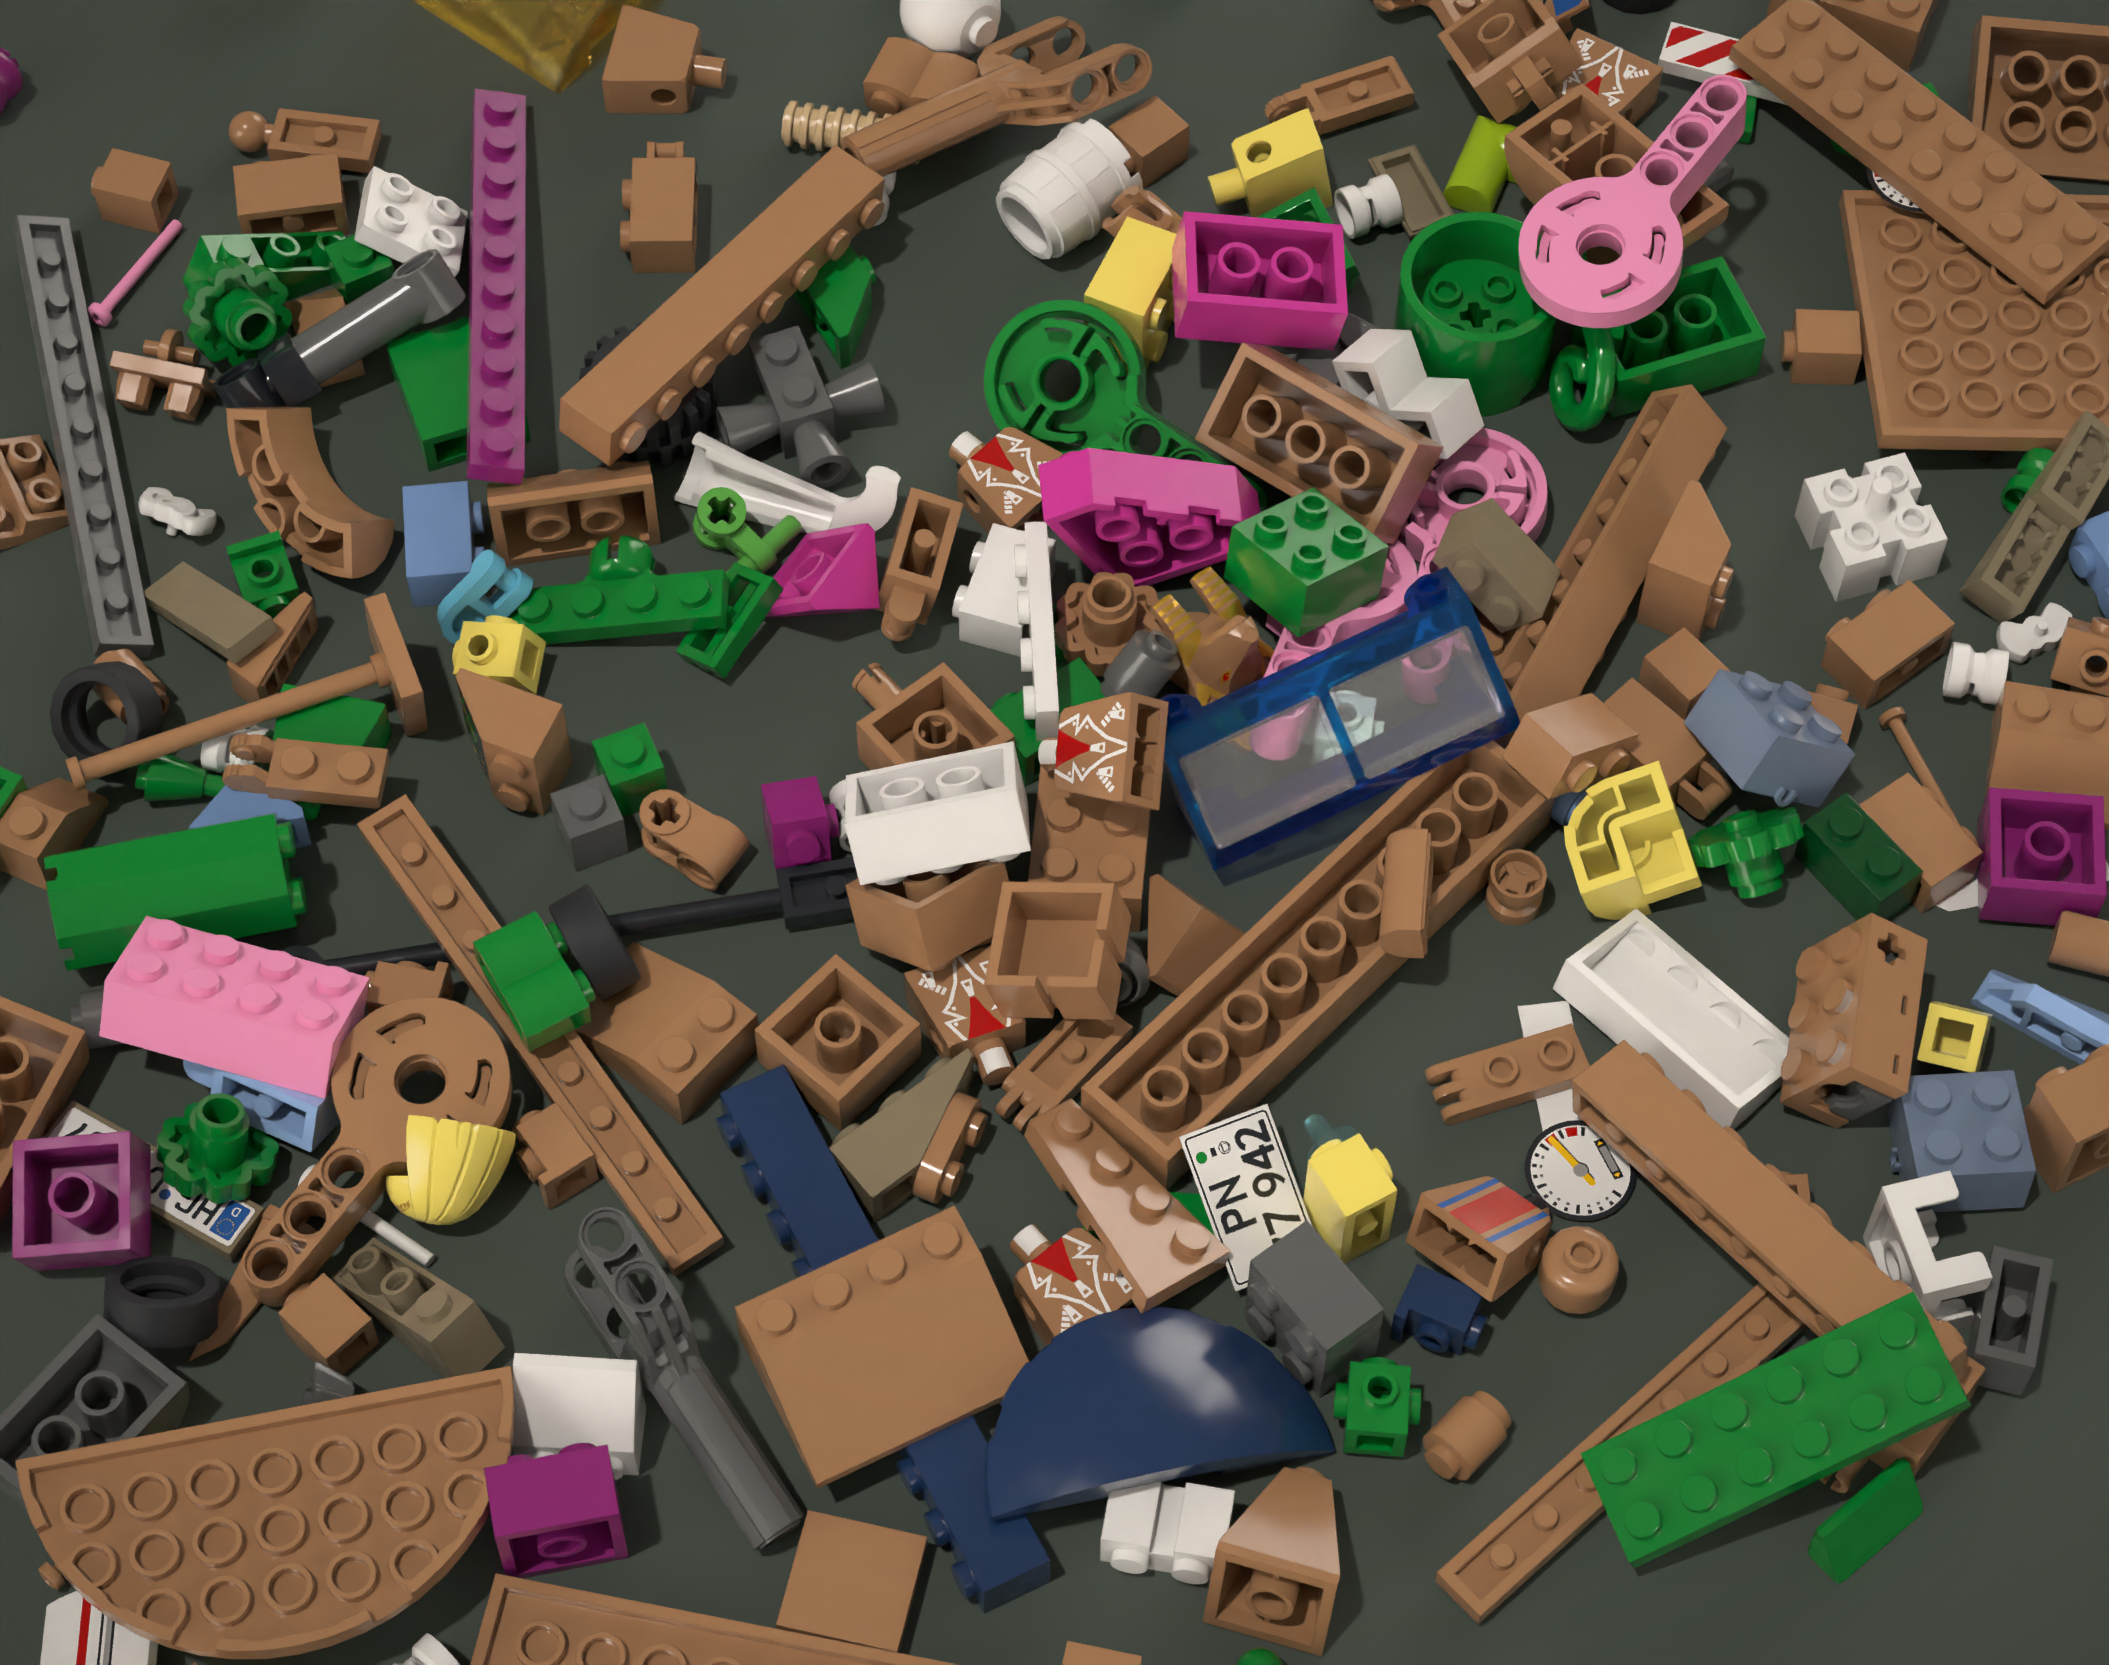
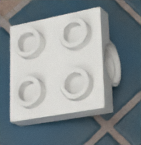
[354,166,468,277]

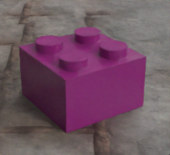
[1977,787,2107,925]
[12,1131,151,1271]
[484,1443,629,1579]

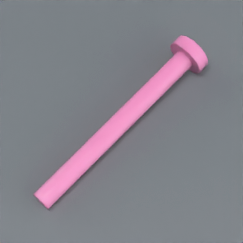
[87,219,183,327]

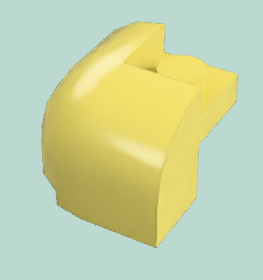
[1564,761,1702,920]

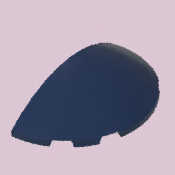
[984,1307,1335,1520]

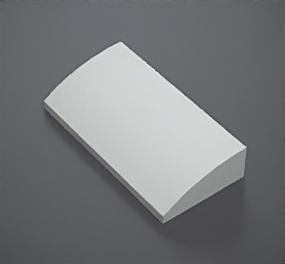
[1553,909,1789,1129]

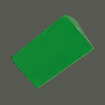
[1807,1457,1923,1584]

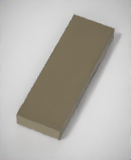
[143,561,278,664]

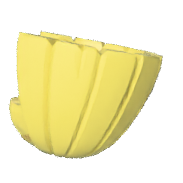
[386,1115,516,1225]

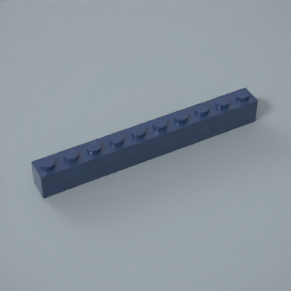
[716,1064,1050,1614]

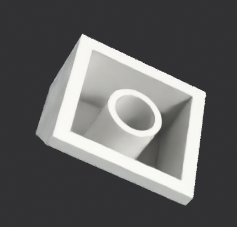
[512,1353,646,1480]

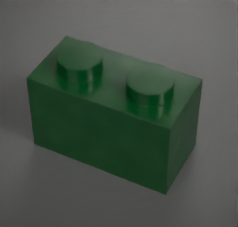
[1794,792,1923,921]

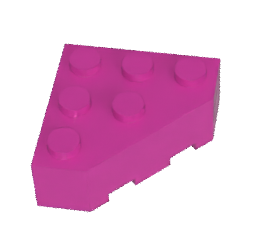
[1038,448,1260,587]

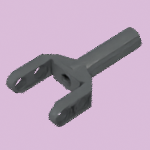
[563,1207,805,1551]

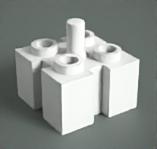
[1794,452,1948,602]

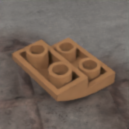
[0,434,69,550]

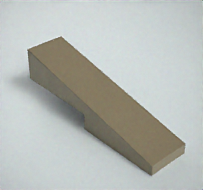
[1959,410,2109,624]

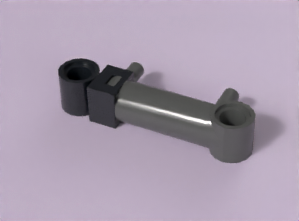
[213,249,466,408]

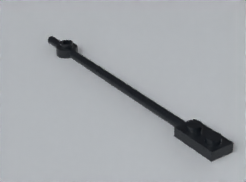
[280,857,858,976]

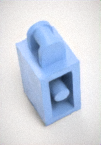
[183,1060,340,1152]

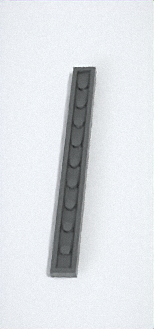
[12,215,154,658]

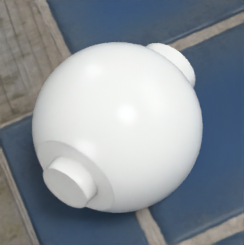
[900,0,1001,58]

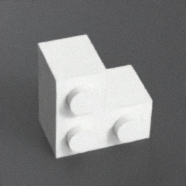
[1332,329,1484,459]

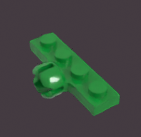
[509,535,729,644]

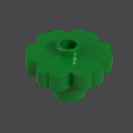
[182,258,293,366]
[1688,807,1804,898]
[156,1093,279,1204]

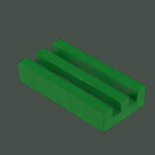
[675,562,784,679]

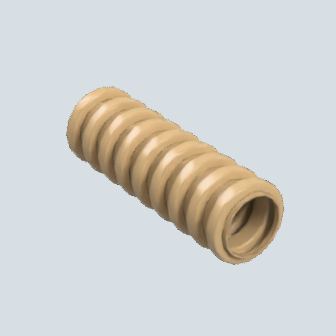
[781,100,920,165]

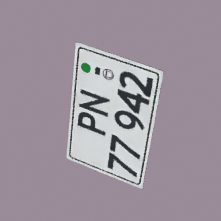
[1179,1104,1312,1292]

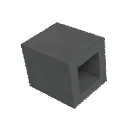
[550,774,629,872]

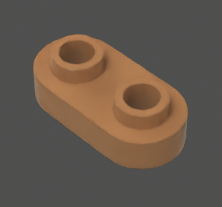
[913,1091,988,1204]

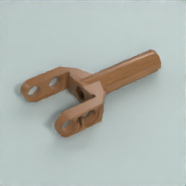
[841,16,1152,177]

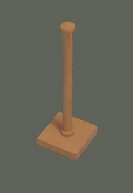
[65,592,428,792]

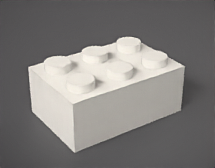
[844,741,1031,885]

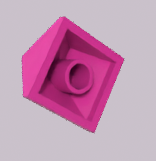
[765,523,880,618]

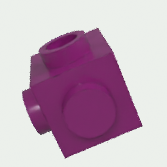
[760,776,839,869]

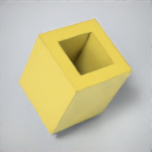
[1917,1001,1993,1072]

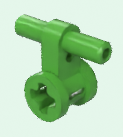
[692,487,802,574]

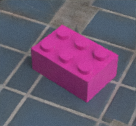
[1172,211,1348,351]

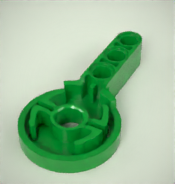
[984,300,1267,512]

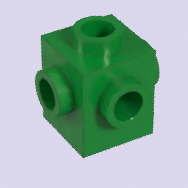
[1333,1357,1421,1457]

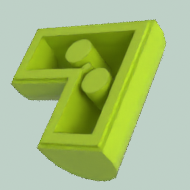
[1443,116,1517,213]

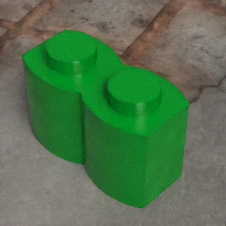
[473,911,596,1053]

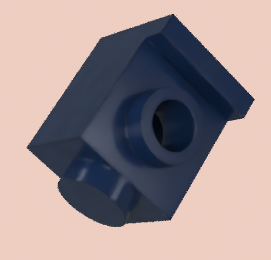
[1390,1264,1488,1356]

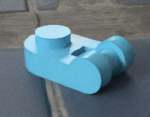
[437,549,533,644]

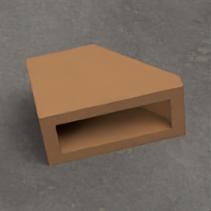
[0,777,109,891]

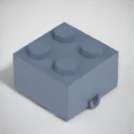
[1684,669,1856,808]
[1887,1070,2036,1212]

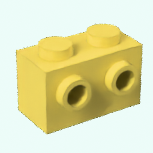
[1303,1133,1397,1264]

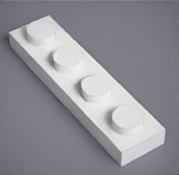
[1014,522,1059,741]

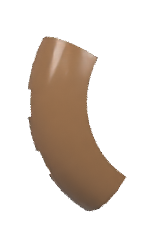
[226,407,395,579]

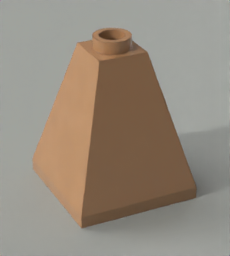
[1203,1467,1340,1657]

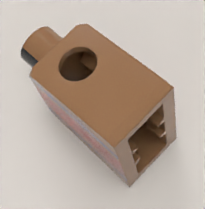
[1405,1176,1552,1302]

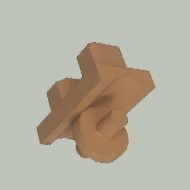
[110,328,217,421]

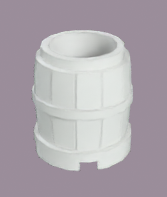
[996,118,1143,259]

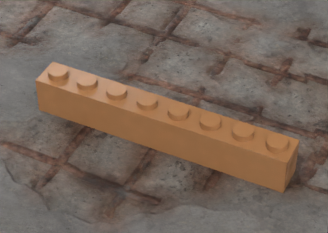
[559,145,885,467]
[1468,384,1728,750]
[1572,1040,1967,1380]

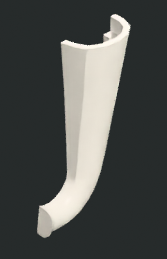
[674,431,901,533]

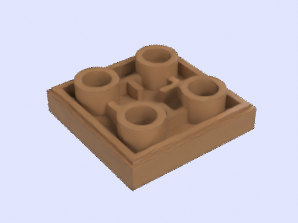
[776,1510,928,1653]

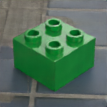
[1224,487,1389,637]

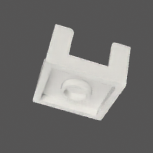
[1863,1170,1993,1329]

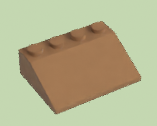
[1967,15,2109,182]
[735,1206,1029,1489]

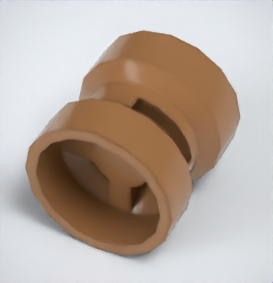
[1485,849,1547,926]

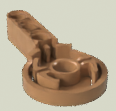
[242,996,512,1307]

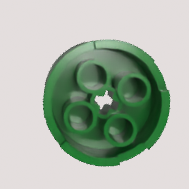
[1393,212,1556,417]

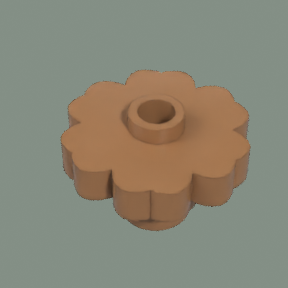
[1055,572,1163,676]

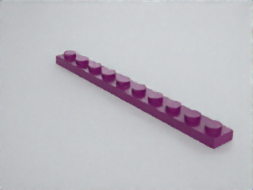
[467,89,526,485]

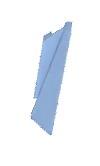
[1971,970,2109,1065]

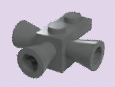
[715,326,885,489]

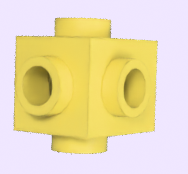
[452,615,546,694]

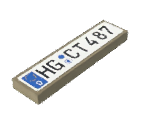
[43,1100,265,1263]

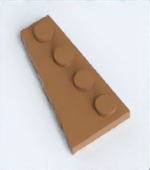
[1024,1098,1231,1314]

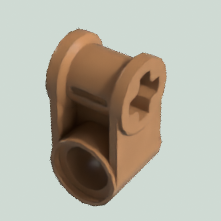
[639,790,749,891]

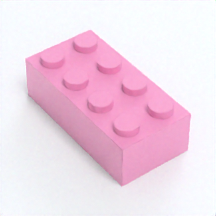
[99,916,370,1099]

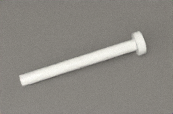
[298,1164,435,1267]

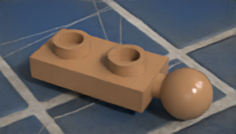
[228,108,382,173]

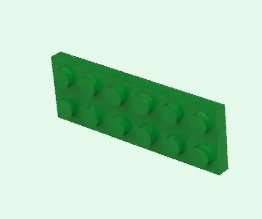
[1580,1291,1972,1568]

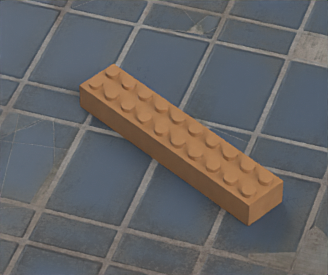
[1081,723,1554,1190]

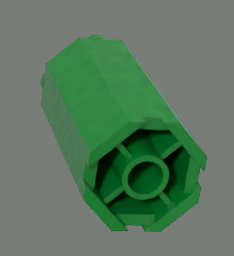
[44,812,308,971]

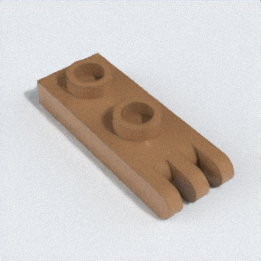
[1424,1023,1590,1125]

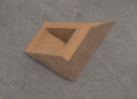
[1147,874,1245,996]

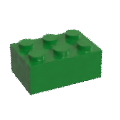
[1570,256,1766,419]

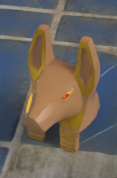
[1149,566,1274,756]

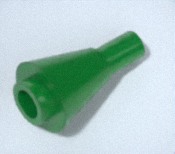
[135,754,225,802]

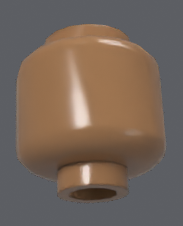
[1538,1226,1619,1314]

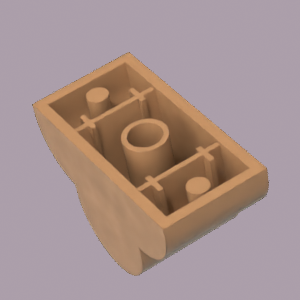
[1504,83,1729,265]

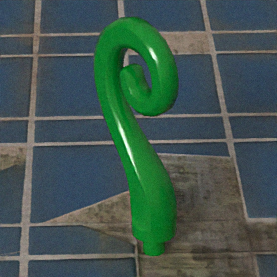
[1543,231,1615,432]

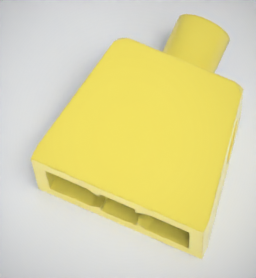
[1207,108,1334,217]

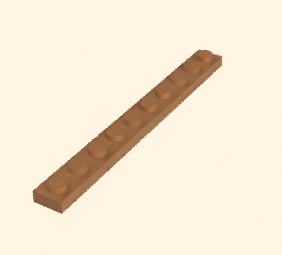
[357,794,724,1277]

